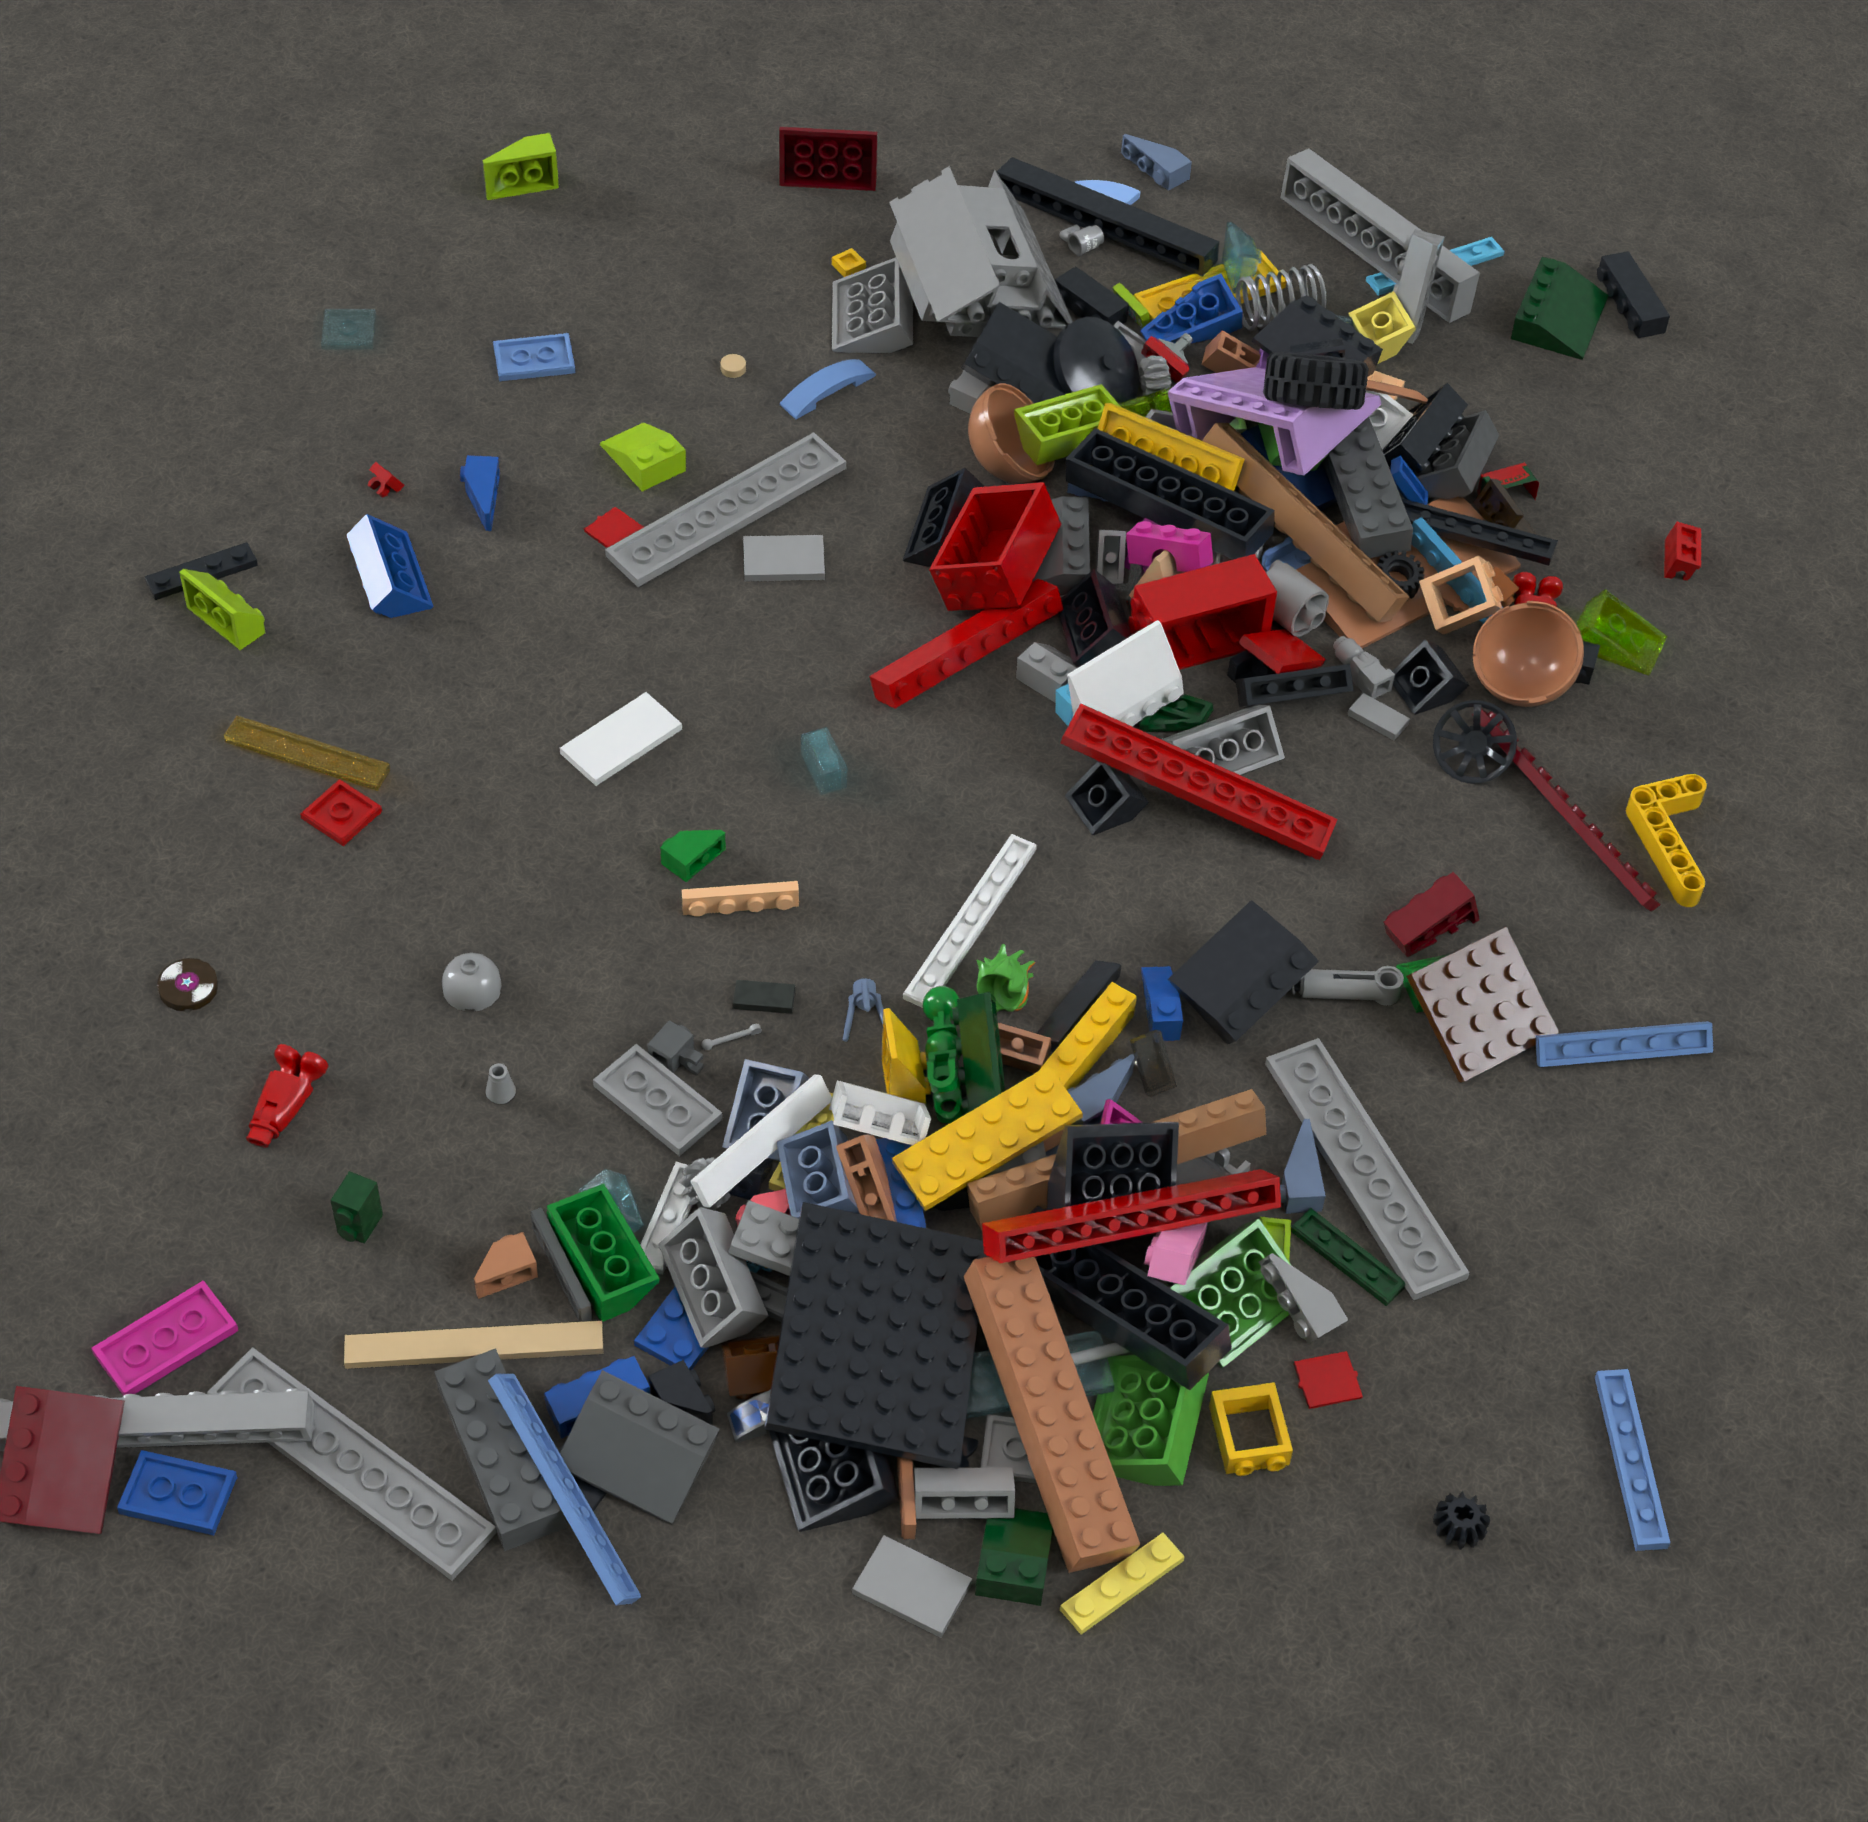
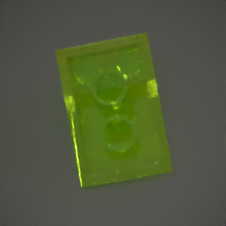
[1576,589,1667,676]

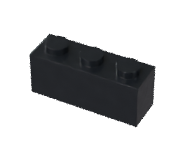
[1055,266,1129,326]

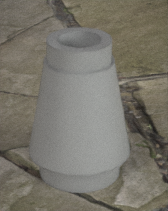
[485,1064,516,1104]

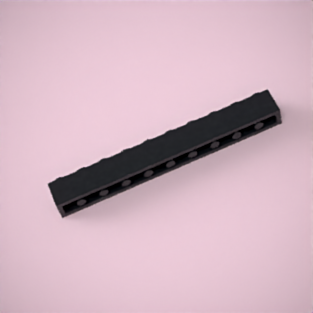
[996,157,1219,277]

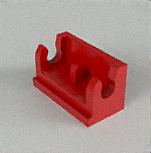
[1664,521,1701,581]

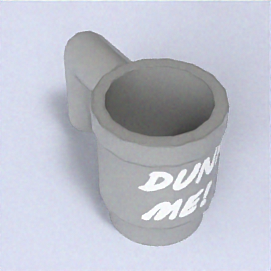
[1059,224,1104,256]

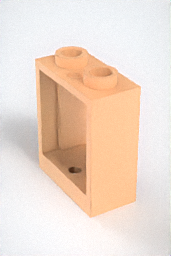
[1419,556,1503,634]

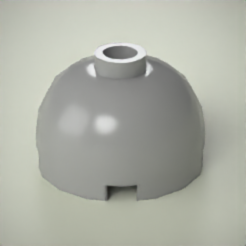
[442,952,502,1011]

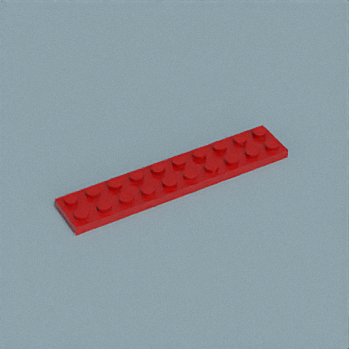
[1060,703,1338,861]

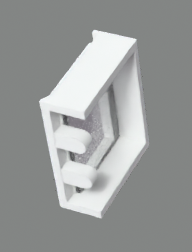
[829,1080,931,1145]

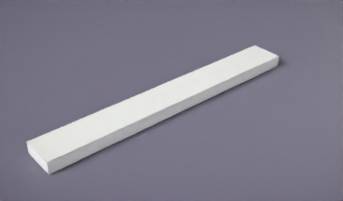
[903,834,1037,1008]

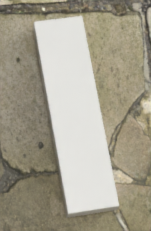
[640,1162,692,1275]

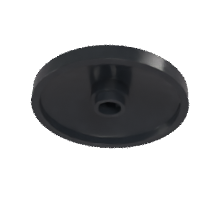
[1053,317,1139,410]

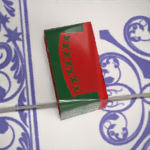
[1477,462,1539,500]

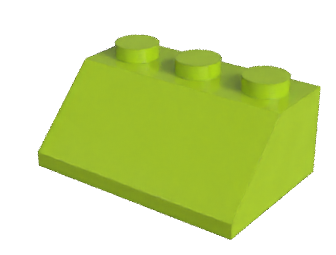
[179,569,266,650]

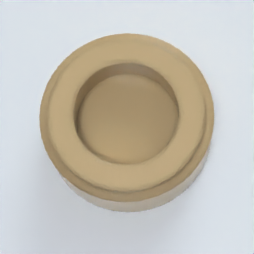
[720,354,746,378]

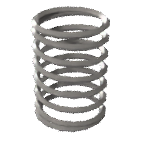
[1236,264,1326,331]

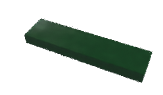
[1291,1208,1405,1306]

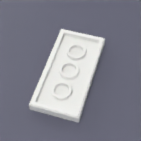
[560,692,682,786]

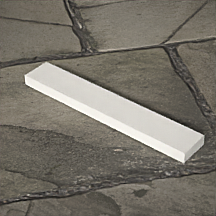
[690,1074,832,1207]

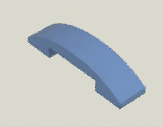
[780,359,876,419]

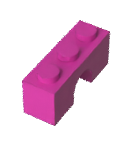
[1126,521,1213,572]

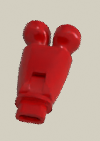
[1512,572,1563,607]
[246,1044,328,1148]

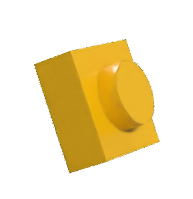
[832,248,866,277]

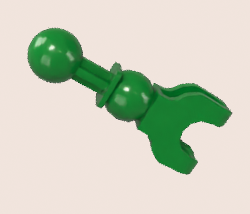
[922,986,964,1123]

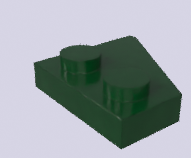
[1139,694,1214,732]

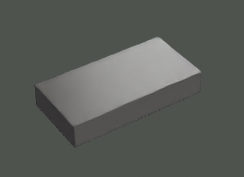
[1348,693,1410,741]

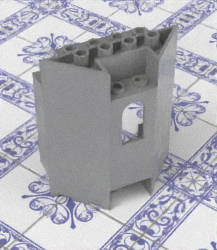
[889,166,1073,337]

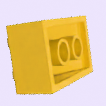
[882,1008,931,1103]

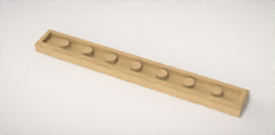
[344,1321,603,1369]

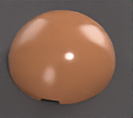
[968,383,1055,484]
[1473,601,1584,707]

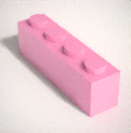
[1144,1222,1208,1285]

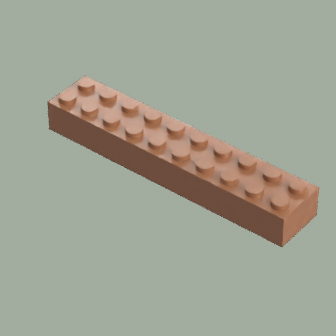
[964,1257,1140,1573]

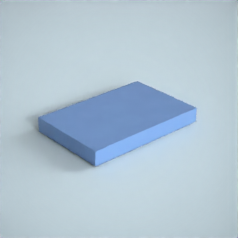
[493,333,575,381]

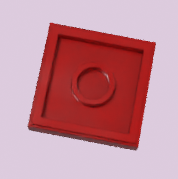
[300,779,382,846]

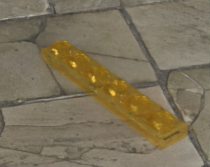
[224,715,390,791]

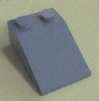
[722,1059,809,1161]

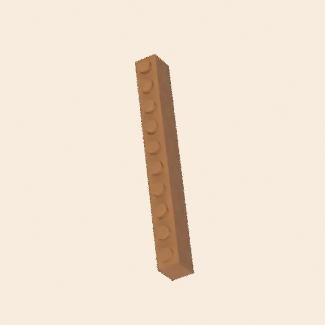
[1202,423,1409,622]
[967,1089,1266,1230]

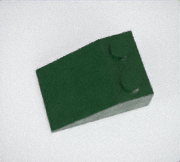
[975,1508,1053,1606]

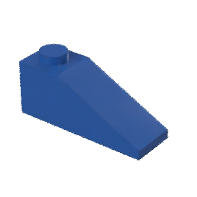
[460,455,500,531]
[1141,966,1183,1041]

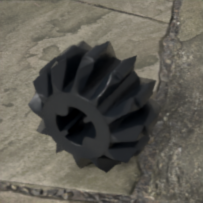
[1433,1491,1490,1550]

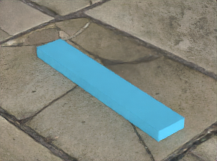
[1366,237,1504,296]

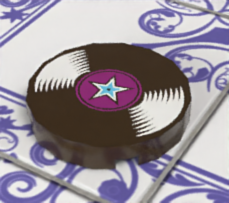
[157,958,218,1011]

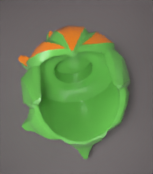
[976,944,1035,1012]

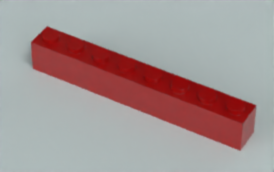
[869,578,1063,709]

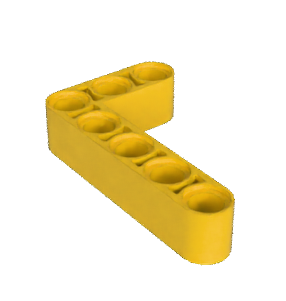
[1626,774,1707,907]

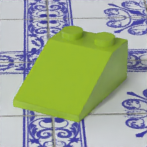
[483,133,559,200]
[600,422,686,491]

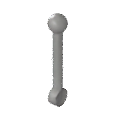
[701,1024,762,1050]

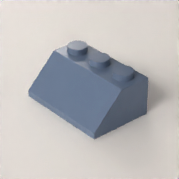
[777,1120,860,1218]

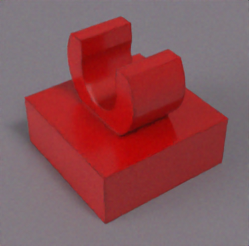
[368,462,405,497]

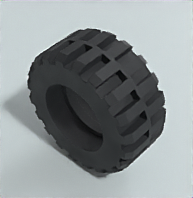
[1263,352,1369,410]

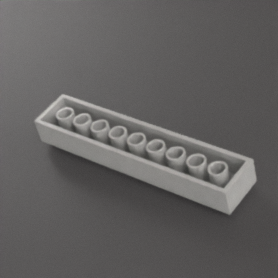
[1280,148,1480,323]

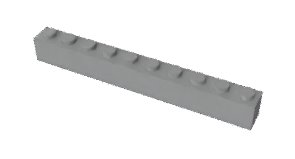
[0,1388,315,1451]

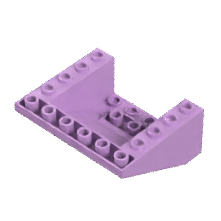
[1168,367,1381,476]

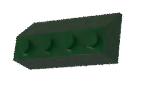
[952,992,1006,1115]

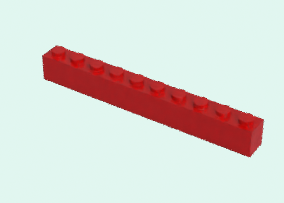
[982,1169,1281,1263]

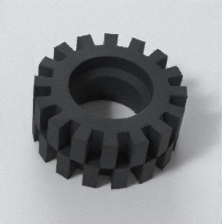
[1377,550,1424,601]

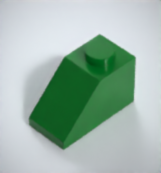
[660,830,726,882]

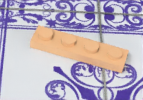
[682,881,799,917]

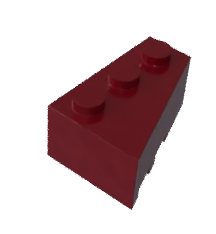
[1383,872,1480,957]

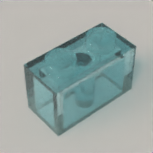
[801,727,847,795]

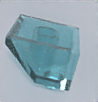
[1222,222,1261,293]

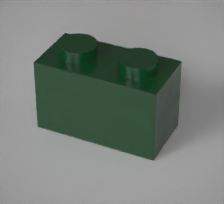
[330,1171,383,1244]

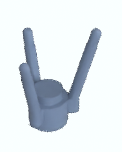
[843,978,884,1042]

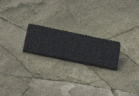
[1036,960,1121,1052]

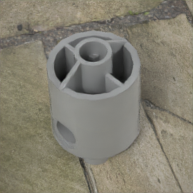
[1266,560,1329,637]

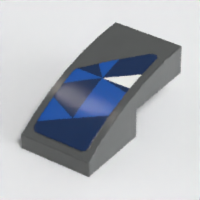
[727,1390,771,1443]

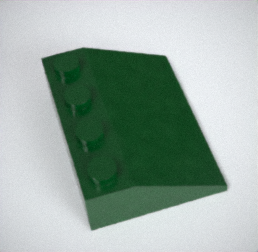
[1510,256,1608,360]

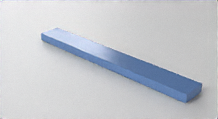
[488,1374,641,1606]

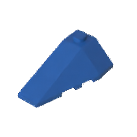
[1141,273,1243,343]

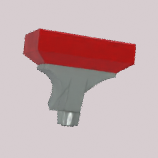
[1141,333,1193,383]

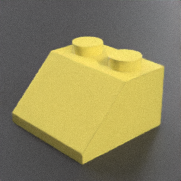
[1348,291,1416,364]

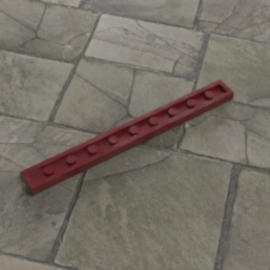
[1472,708,1661,912]

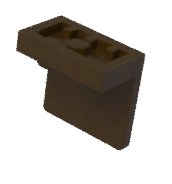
[1474,479,1537,535]

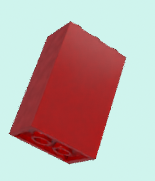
[929,482,1061,611]
[1128,554,1277,670]

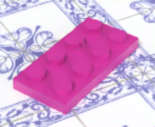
[91,1280,239,1396]

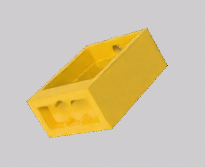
[1209,1382,1293,1476]

